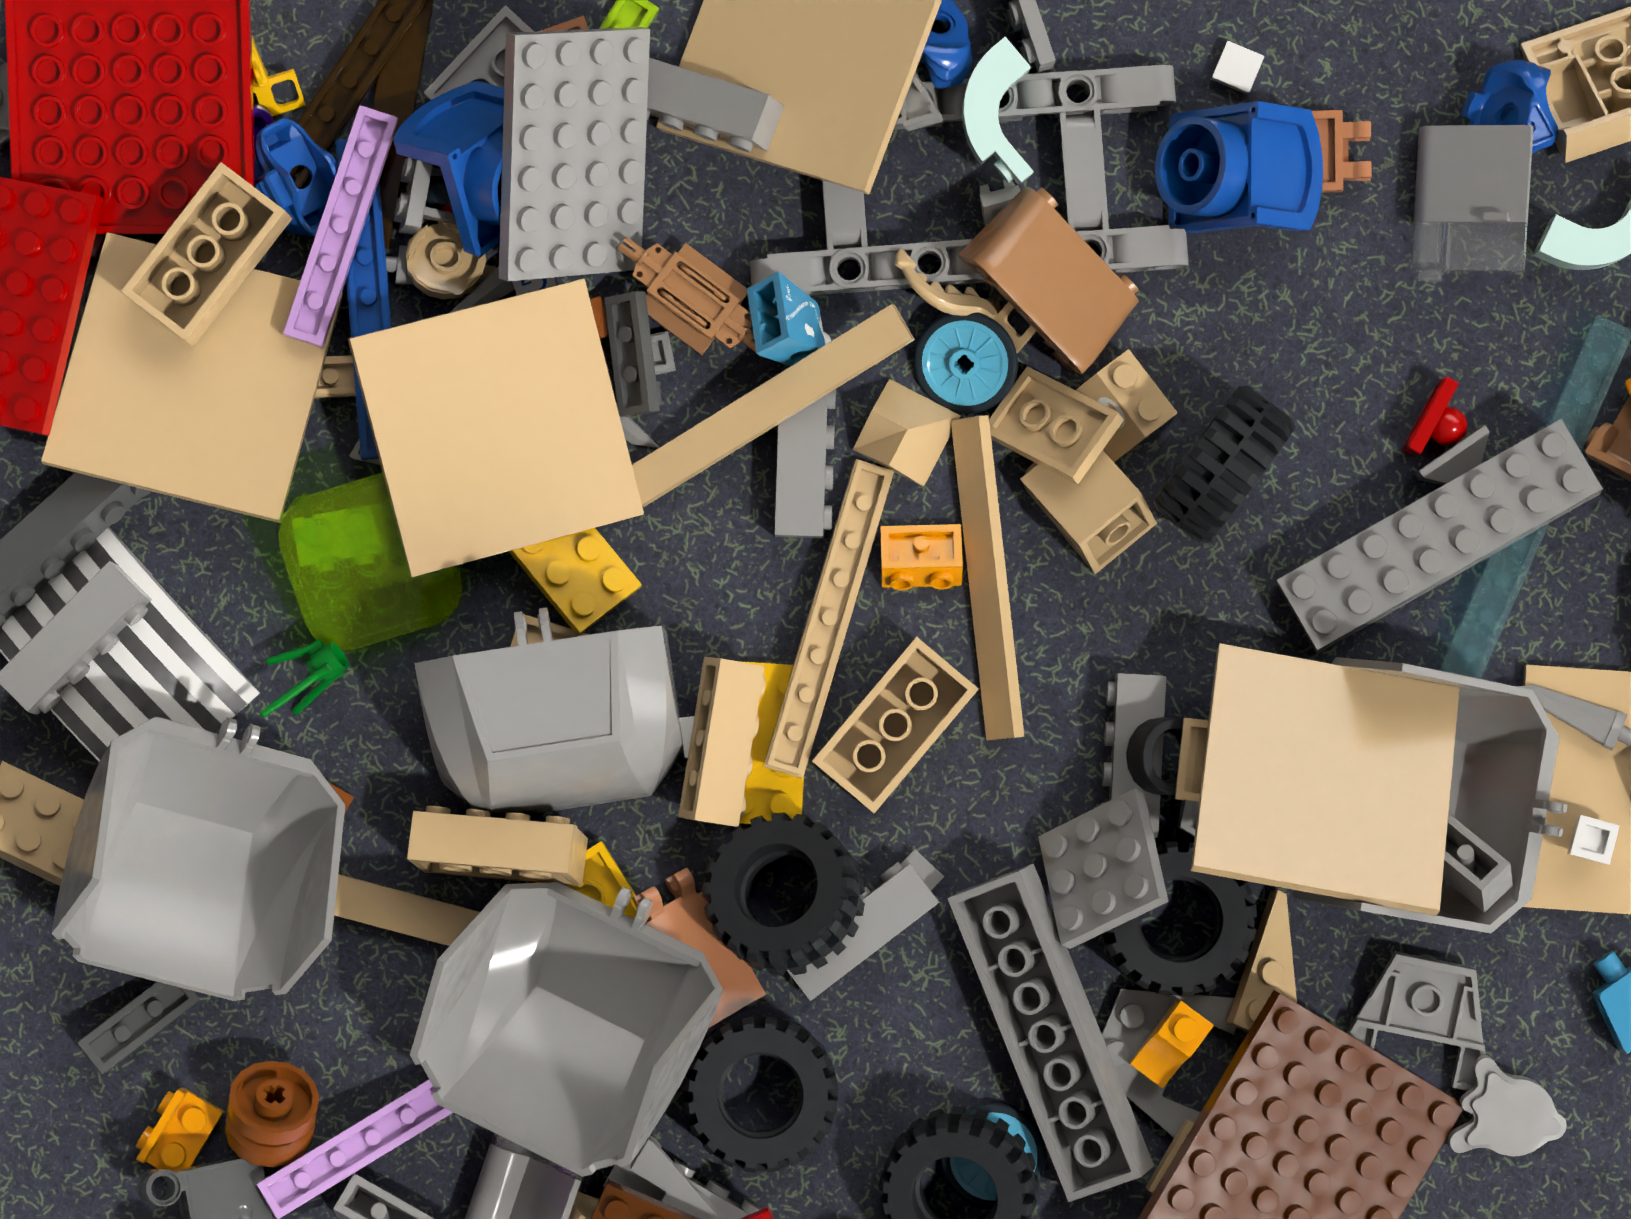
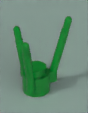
[260,638,349,717]

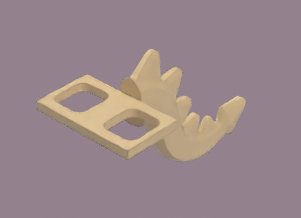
[895,249,1036,353]

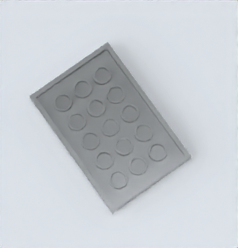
[499,27,650,281]

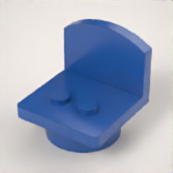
[393,81,504,257]
[1155,101,1323,234]

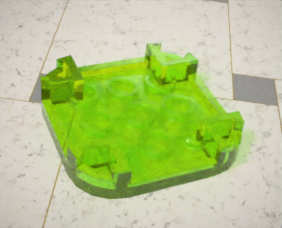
[278,473,462,651]

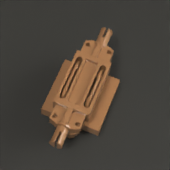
[617,236,760,356]

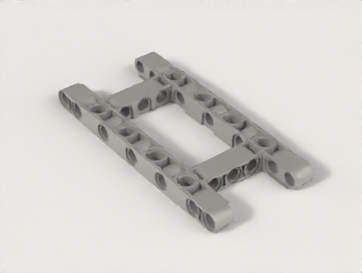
[750,65,1189,296]

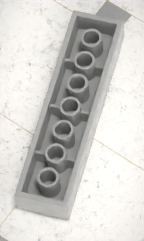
[1277,419,1603,654]
[947,864,1154,1202]

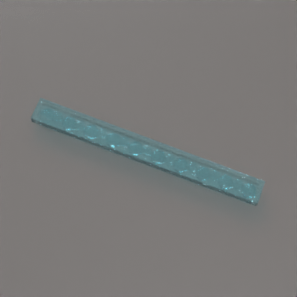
[1439,315,1631,679]

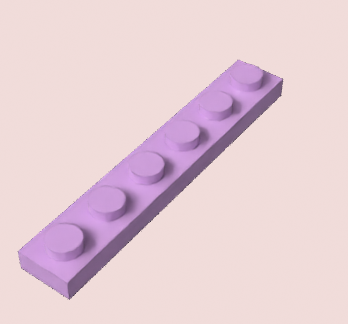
[283,105,399,348]
[256,1080,454,1219]

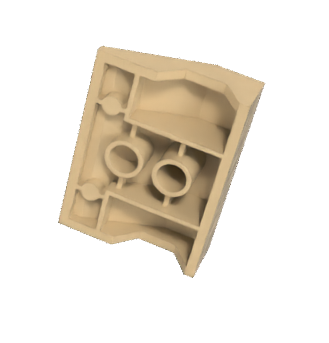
[1520,6,1631,163]

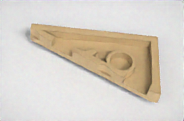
[1226,890,1297,1032]

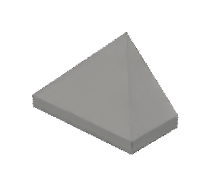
[1414,425,1490,485]

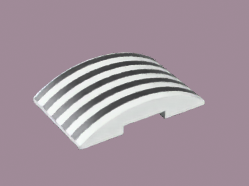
[0,527,260,762]

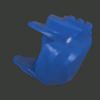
[918,0,973,88]
[1461,60,1558,154]
[254,119,338,236]

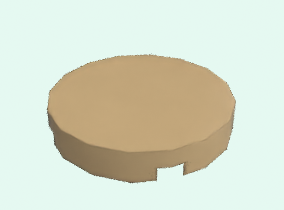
[405,221,486,300]

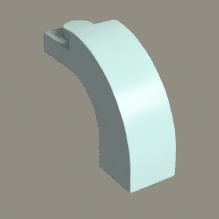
[962,37,1034,185]
[1533,199,1631,270]

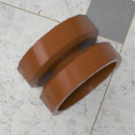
[225,1061,319,1167]

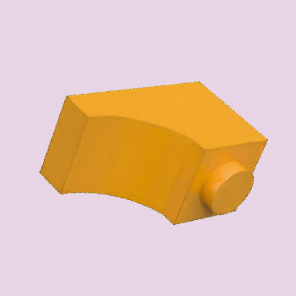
[1129,998,1214,1088]

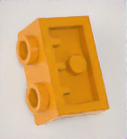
[880,524,963,591]
[136,1087,224,1171]

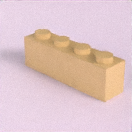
[678,657,766,827]

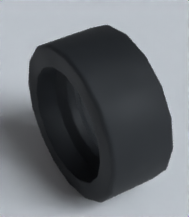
[1126,717,1183,795]

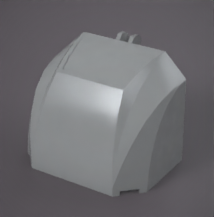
[414,607,684,819]
[1291,657,1567,933]
[52,717,345,1001]
[410,882,723,1177]

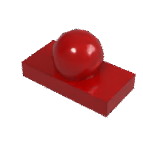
[1403,377,1468,457]

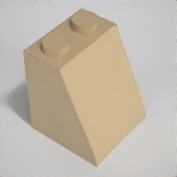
[1020,450,1157,574]

